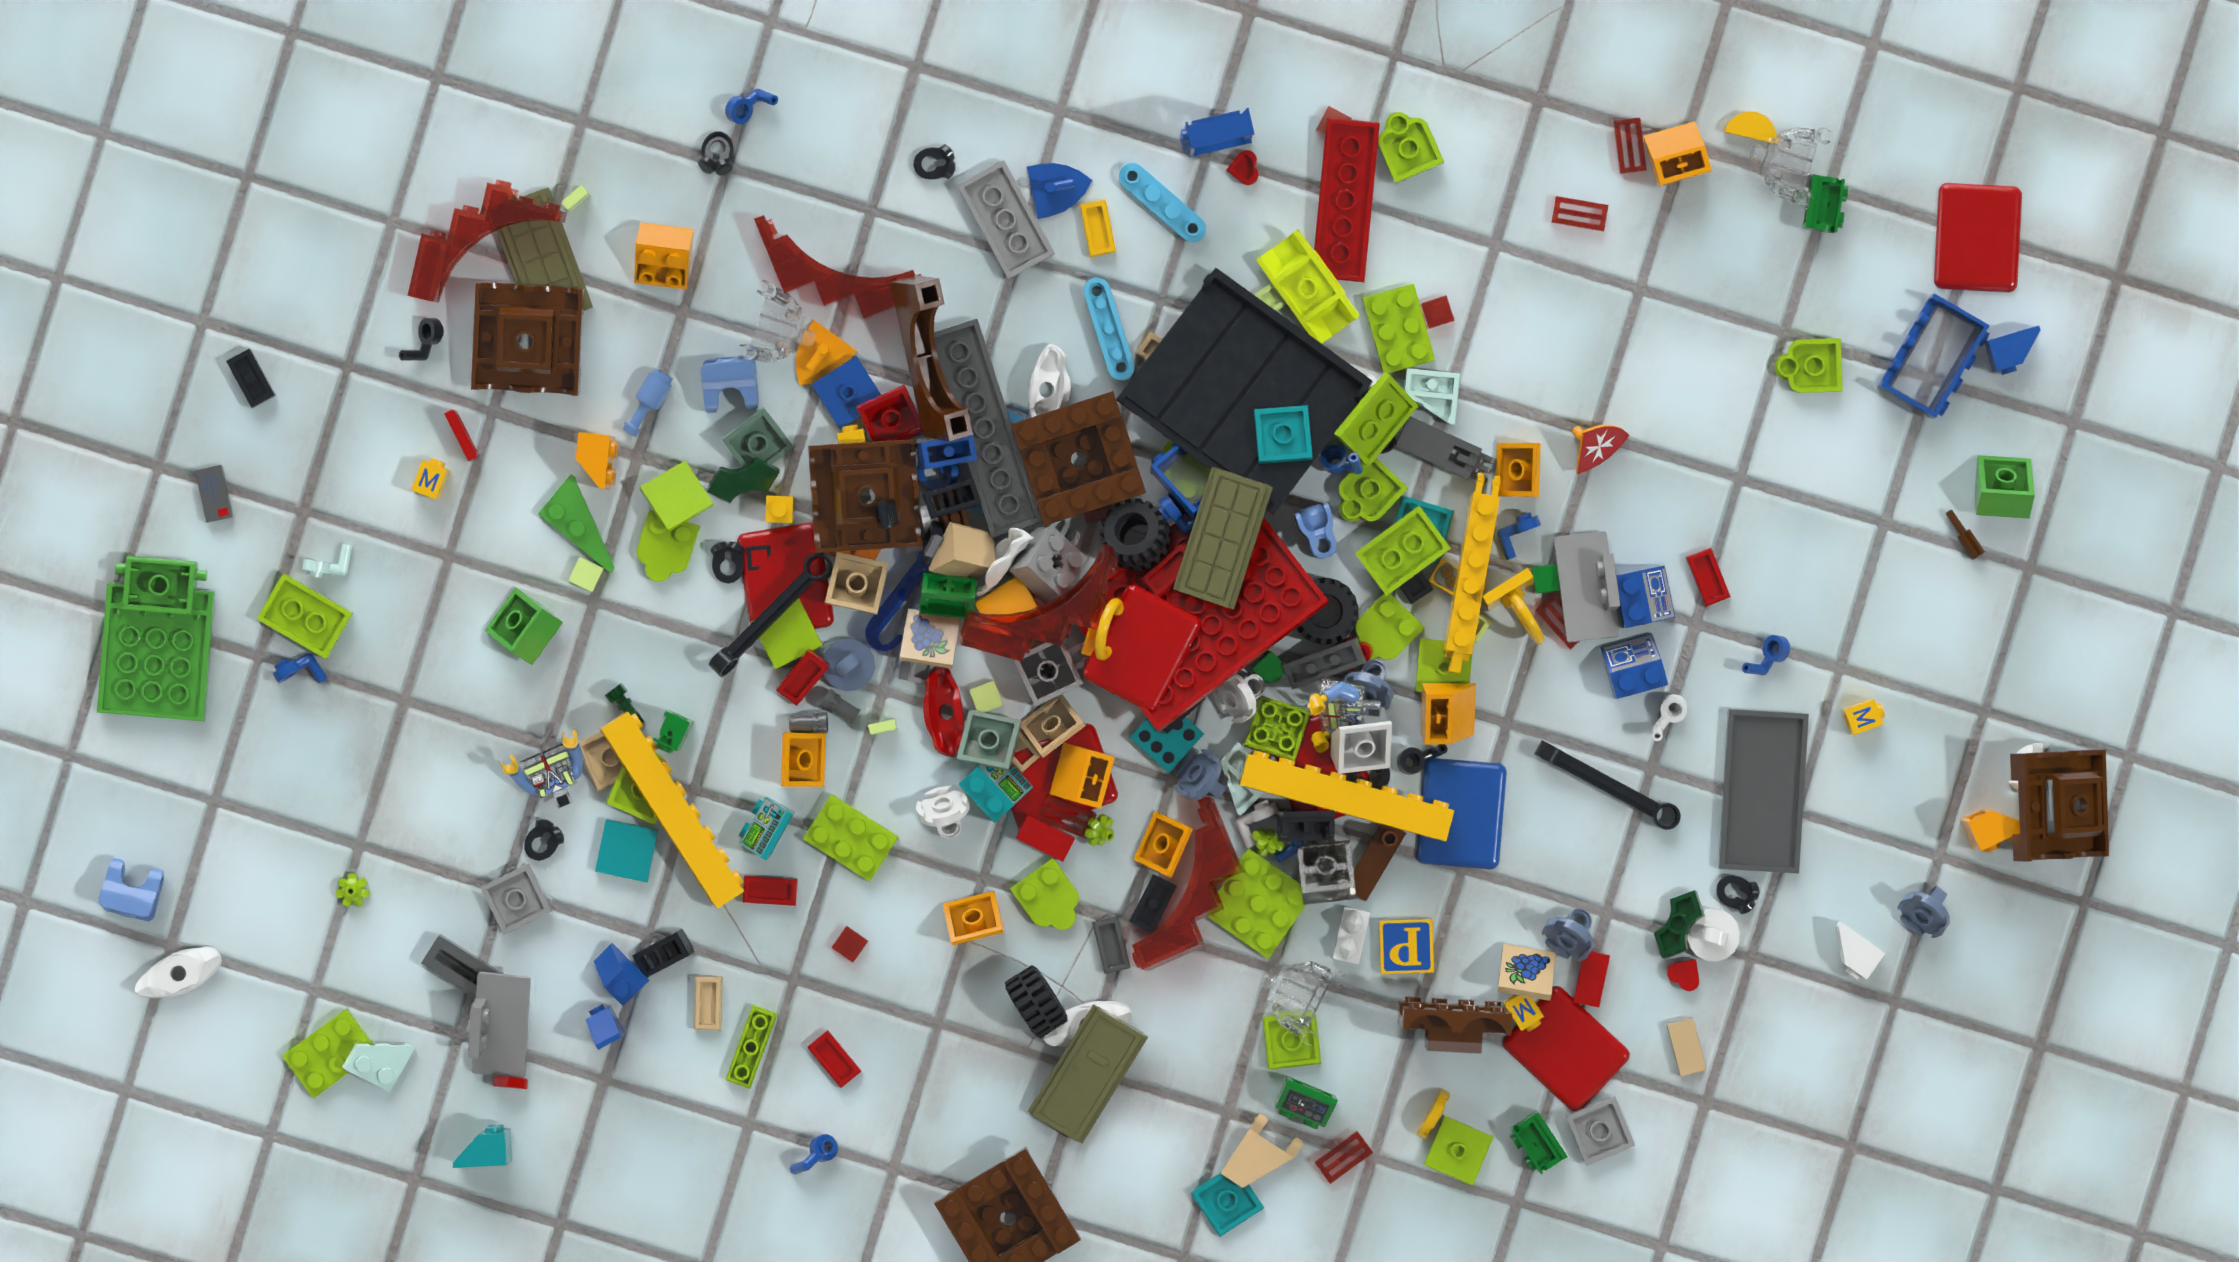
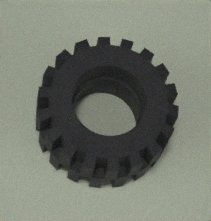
[1099,498,1172,572]
[1296,578,1359,645]
[1005,965,1068,1039]

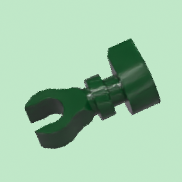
[605,683,644,723]

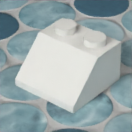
[1330,721,1392,774]

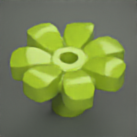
[1084,814,1114,847]
[1251,828,1285,857]
[336,873,370,907]

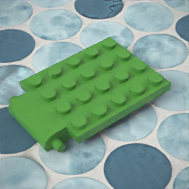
[97,556,215,721]

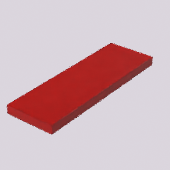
[1314,118,1380,282]

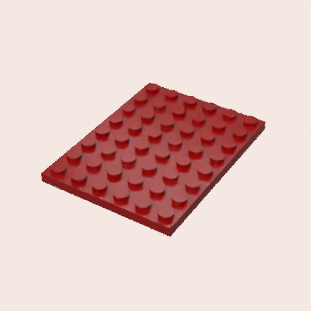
[1064,514,1330,732]

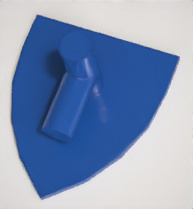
[1027,163,1093,219]

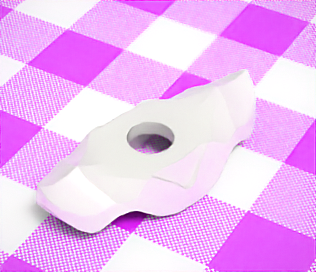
[1028,344,1071,418]
[976,528,1034,598]
[135,947,222,998]
[1043,1001,1132,1047]

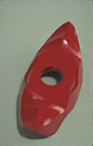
[923,667,964,757]

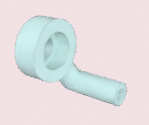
[302,544,352,578]

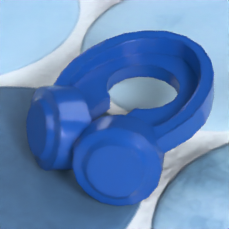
[917,464,959,490]

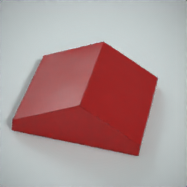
[856,384,923,442]

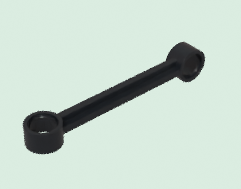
[709,553,833,677]
[1534,740,1681,830]

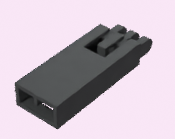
[1395,416,1497,484]
[421,934,504,998]

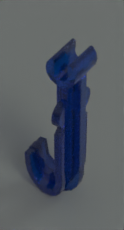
[865,552,932,652]

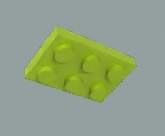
[1362,283,1435,374]
[1334,372,1418,467]
[1355,506,1451,596]
[257,573,353,659]
[803,794,899,882]
[282,1008,375,1099]

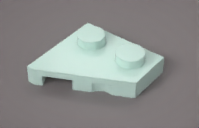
[1404,368,1460,425]
[1220,742,1264,816]
[342,1043,415,1092]

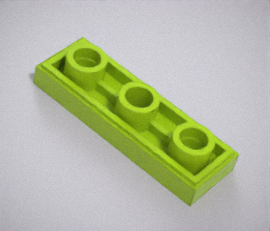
[725,1004,778,1089]

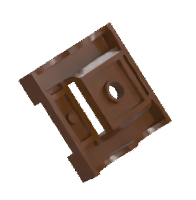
[471,281,585,396]
[1011,391,1146,526]
[808,439,923,553]
[2010,750,2109,862]
[1398,996,1512,1054]
[934,1147,1081,1262]

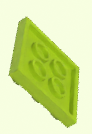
[1203,848,1314,959]

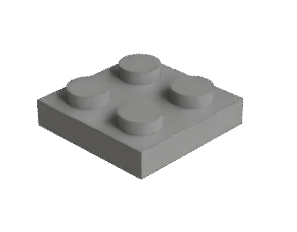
[480,864,552,935]
[1565,1096,1635,1166]

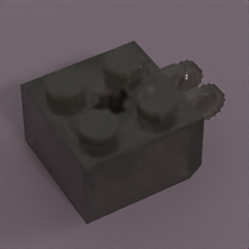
[1297,837,1356,905]

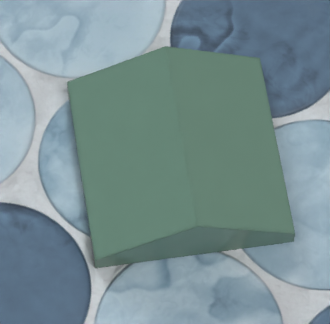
[721,407,795,467]
[956,709,1021,771]

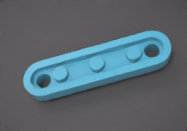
[1119,163,1206,243]
[1084,277,1134,381]

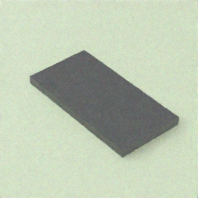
[1718,709,1809,874]

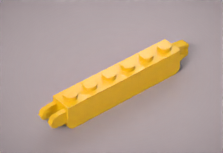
[1443,473,1501,674]

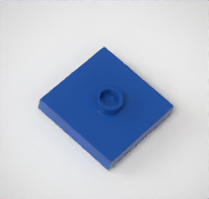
[812,356,881,429]

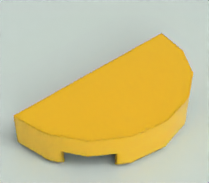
[1724,111,1777,145]
[1415,1088,1450,1139]

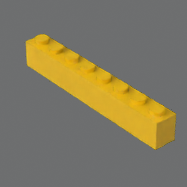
[599,712,744,909]
[1238,750,1455,842]

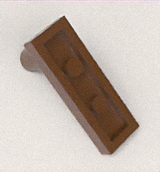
[1343,824,1406,901]

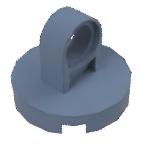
[823,638,875,691]
[1343,659,1394,711]
[1175,749,1227,801]
[1897,885,1950,938]
[1542,908,1594,961]

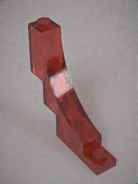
[754,215,921,320]
[1132,796,1243,971]

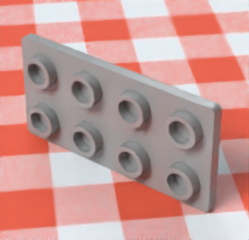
[1553,531,1620,642]
[468,972,531,1078]

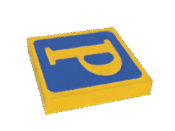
[1379,919,1434,974]

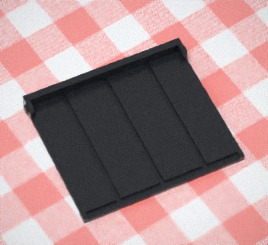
[1116,267,1373,515]

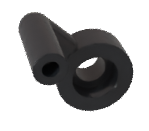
[399,318,444,361]
[1397,744,1448,775]

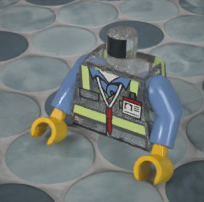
[1308,679,1381,753]
[500,730,584,809]

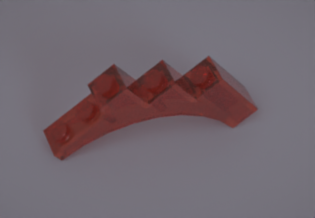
[407,179,567,303]
[959,544,1118,662]

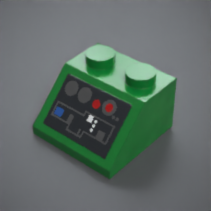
[1275,1076,1338,1129]

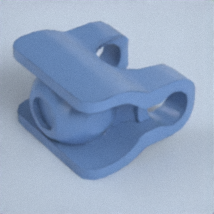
[701,356,759,413]
[1293,503,1336,559]
[99,858,164,921]

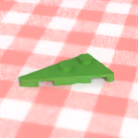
[538,474,615,573]

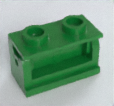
[1802,174,1848,234]
[919,573,977,620]
[652,710,694,754]
[1510,1110,1568,1174]

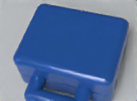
[1416,758,1507,869]

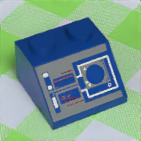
[1616,565,1675,628]
[1600,633,1668,699]

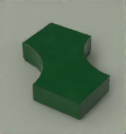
[707,457,780,503]
[1654,890,1705,959]

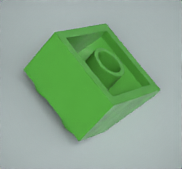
[1975,455,2035,519]
[485,587,563,665]

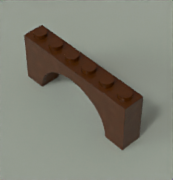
[890,275,973,442]

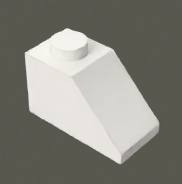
[1836,922,1885,980]

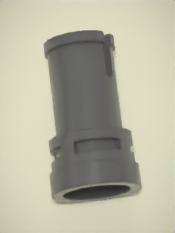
[819,689,861,724]
[789,712,828,734]

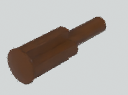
[1946,509,1985,560]

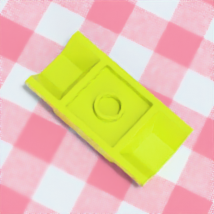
[1256,229,1360,344]

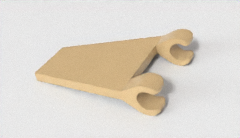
[1220,1114,1304,1188]

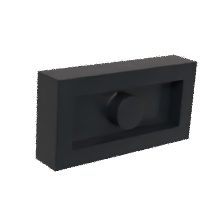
[226,348,276,408]
[1129,874,1177,933]

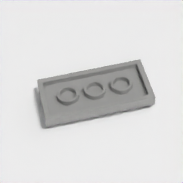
[957,160,1055,280]

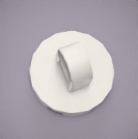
[1212,674,1265,723]
[916,786,970,839]
[1687,908,1740,962]

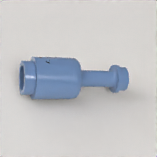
[623,368,673,437]

